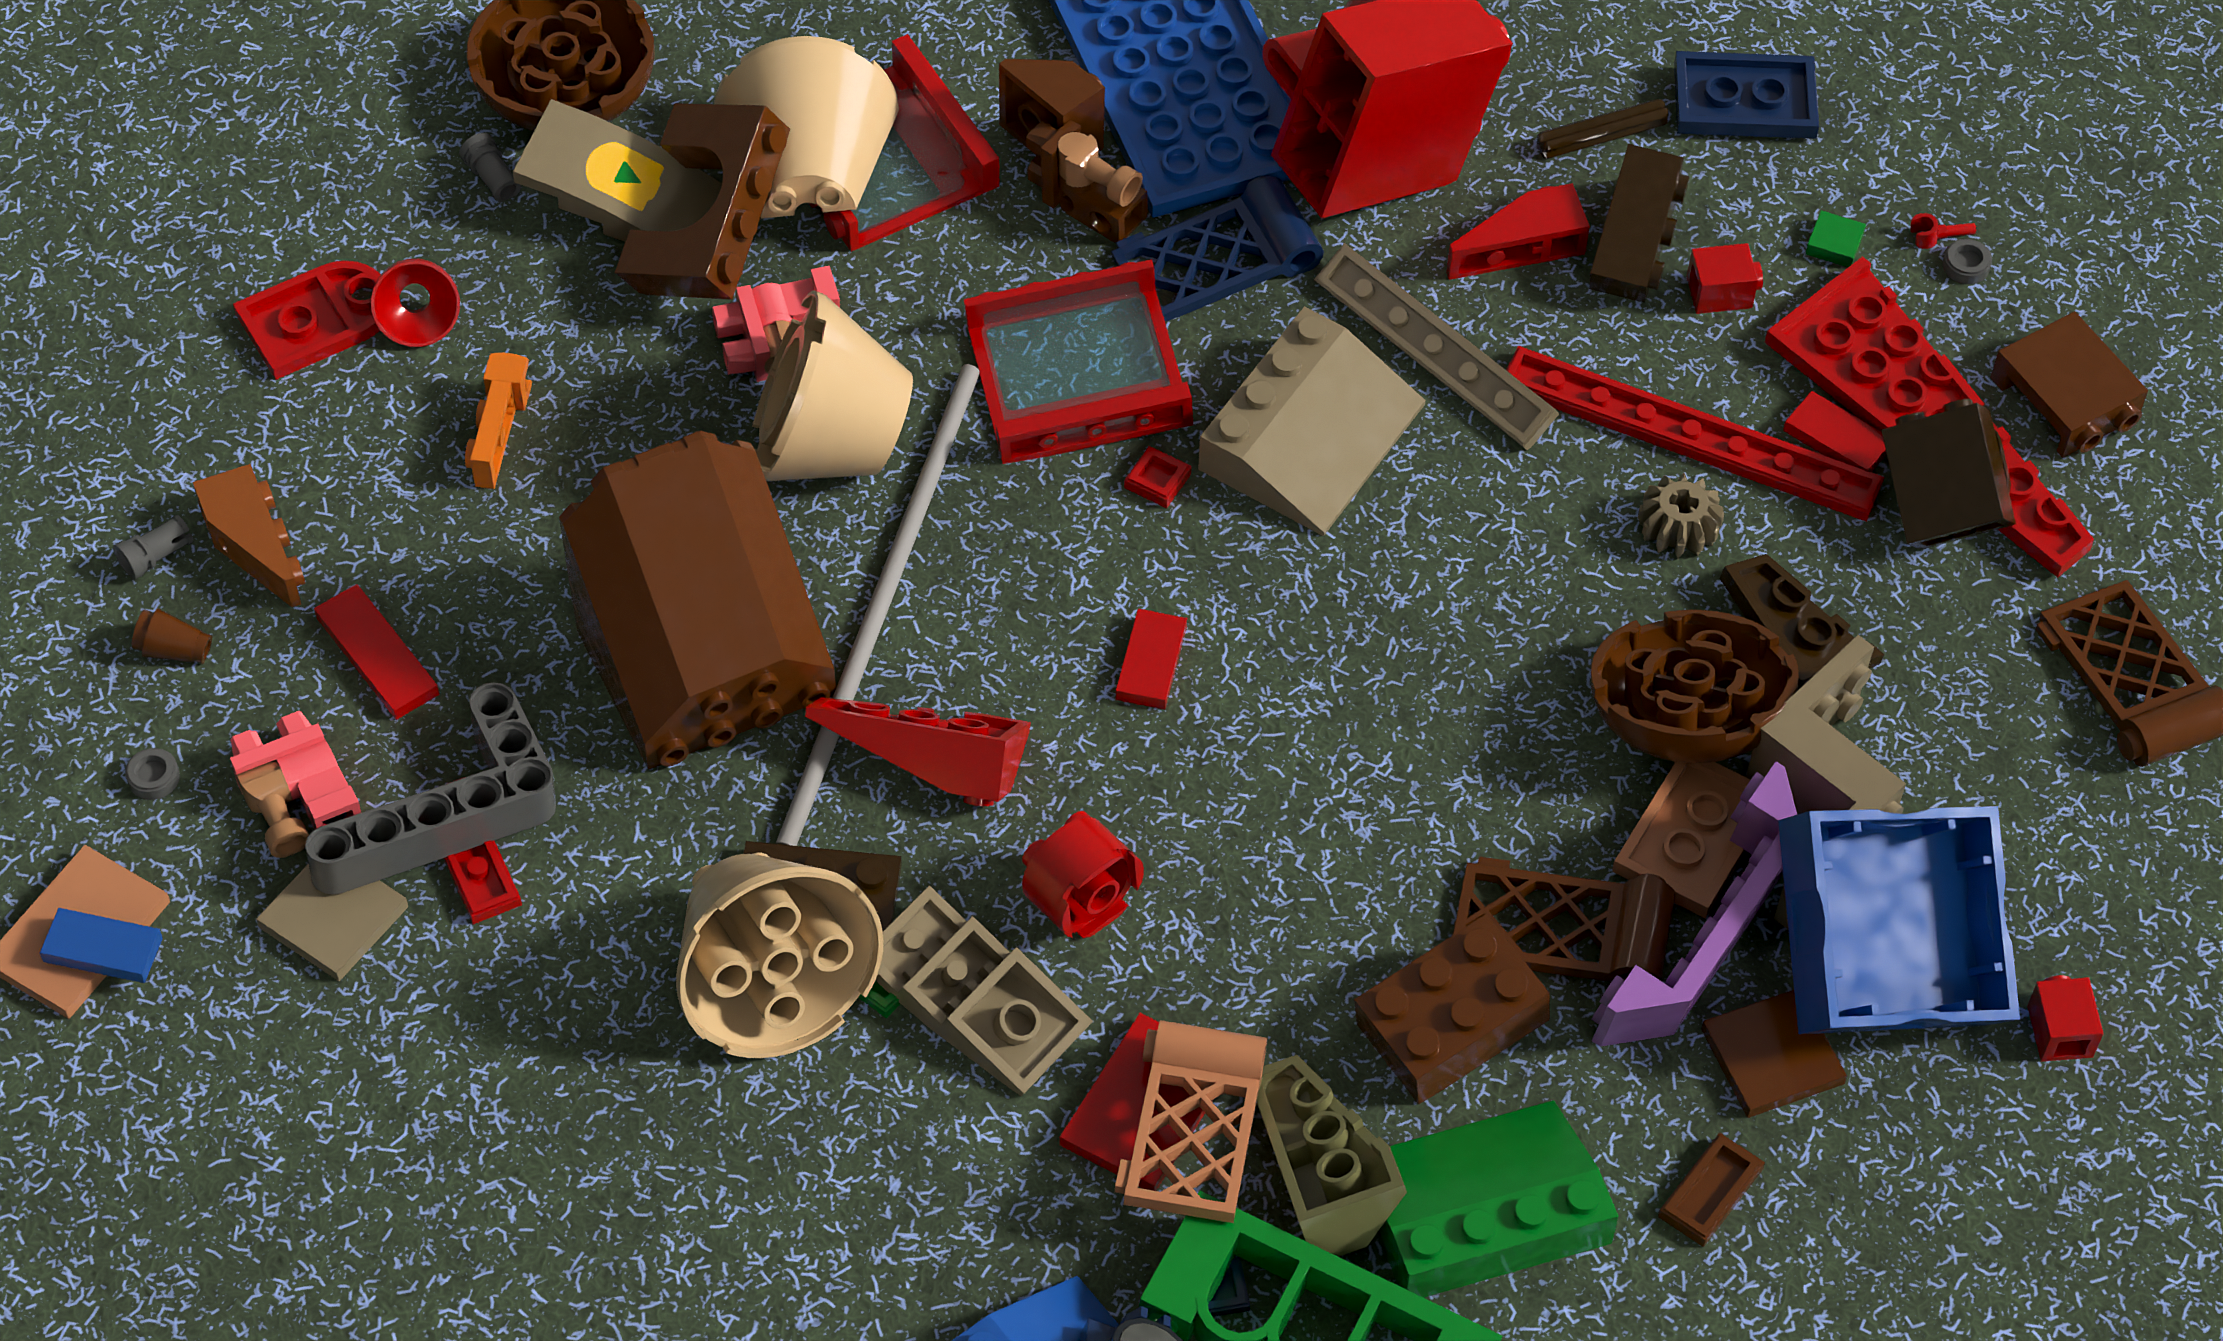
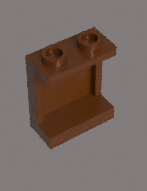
[1990,311,2148,458]

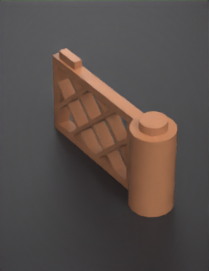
[1115,1020,1267,1223]

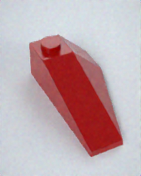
[805,697,1031,806]

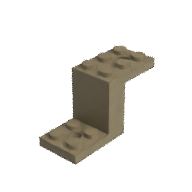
[1746,635,1906,930]

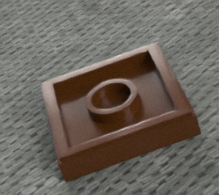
[1701,990,1847,1118]

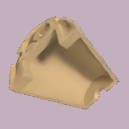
[714,36,899,219]

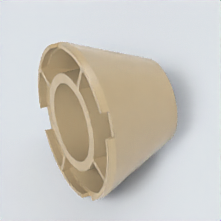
[752,290,913,481]

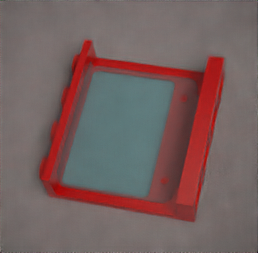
[809,34,1000,252]
[963,259,1193,464]

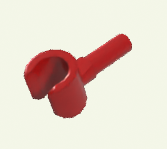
[1910,213,1976,249]

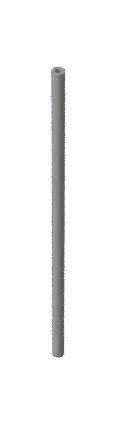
[775,364,980,846]

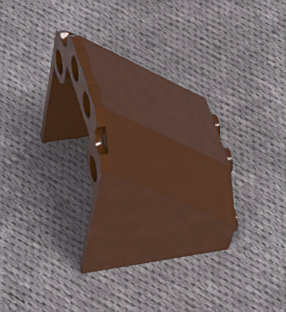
[559,431,836,770]

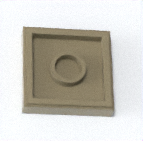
[256,864,408,981]

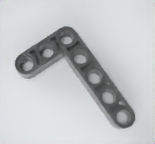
[305,682,556,895]

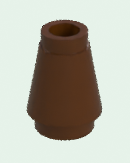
[132,608,212,664]

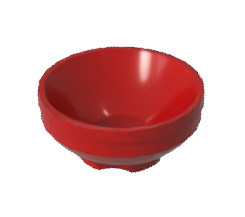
[371,259,460,347]

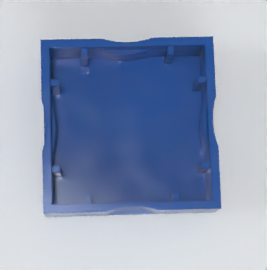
[1778,806,2020,1034]

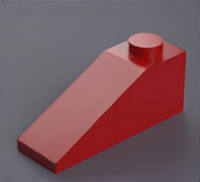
[1446,183,1590,280]

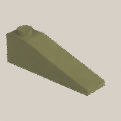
[1257,1055,1407,1257]

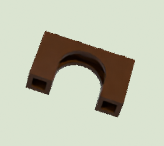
[615,103,790,300]

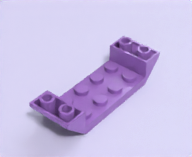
[1591,762,1797,1046]

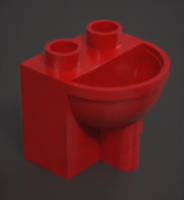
[1263,0,1513,218]

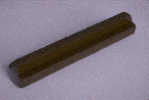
[1536,99,1669,159]

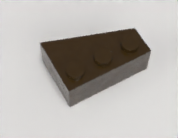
[1589,144,1690,303]

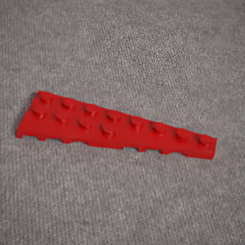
[1765,256,2094,578]

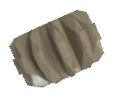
[1638,473,1724,559]

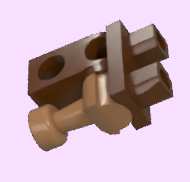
[1026,119,1148,243]

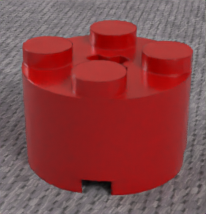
[1022,811,1144,938]

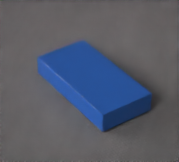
[40,908,163,983]

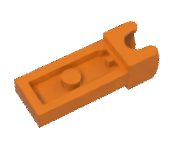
[465,353,532,489]

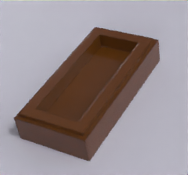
[1658,1132,1765,1247]

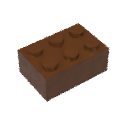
[1354,914,1550,1105]

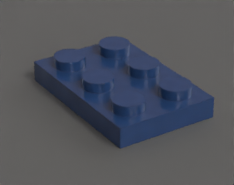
[1674,51,1819,139]

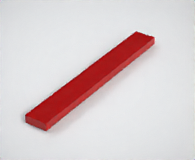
[1506,346,1885,522]

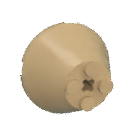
[676,853,884,1058]

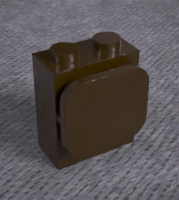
[1882,399,2016,550]

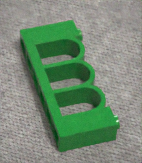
[1139,1191,1503,1341]

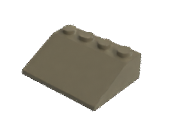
[1198,306,1426,536]

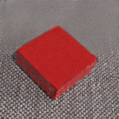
[1124,446,1192,508]

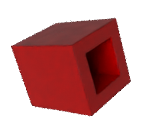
[1686,243,1763,314]
[2027,975,2104,1062]

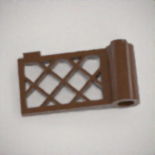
[2036,580,2223,767]
[1453,856,1675,983]

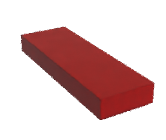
[314,584,440,720]
[443,777,522,924]

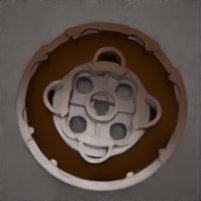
[467,0,655,132]
[1591,610,1799,763]

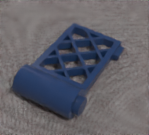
[1111,176,1324,322]

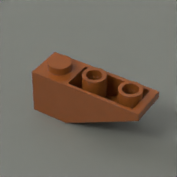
[193,464,306,607]

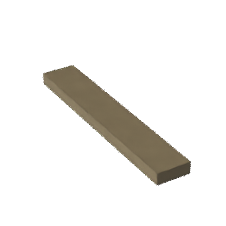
[1314,243,1559,450]

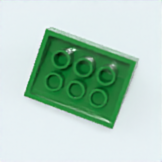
[1378,1100,1619,1298]

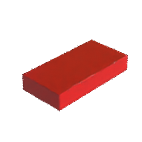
[1783,391,1887,472]
[1115,608,1187,710]

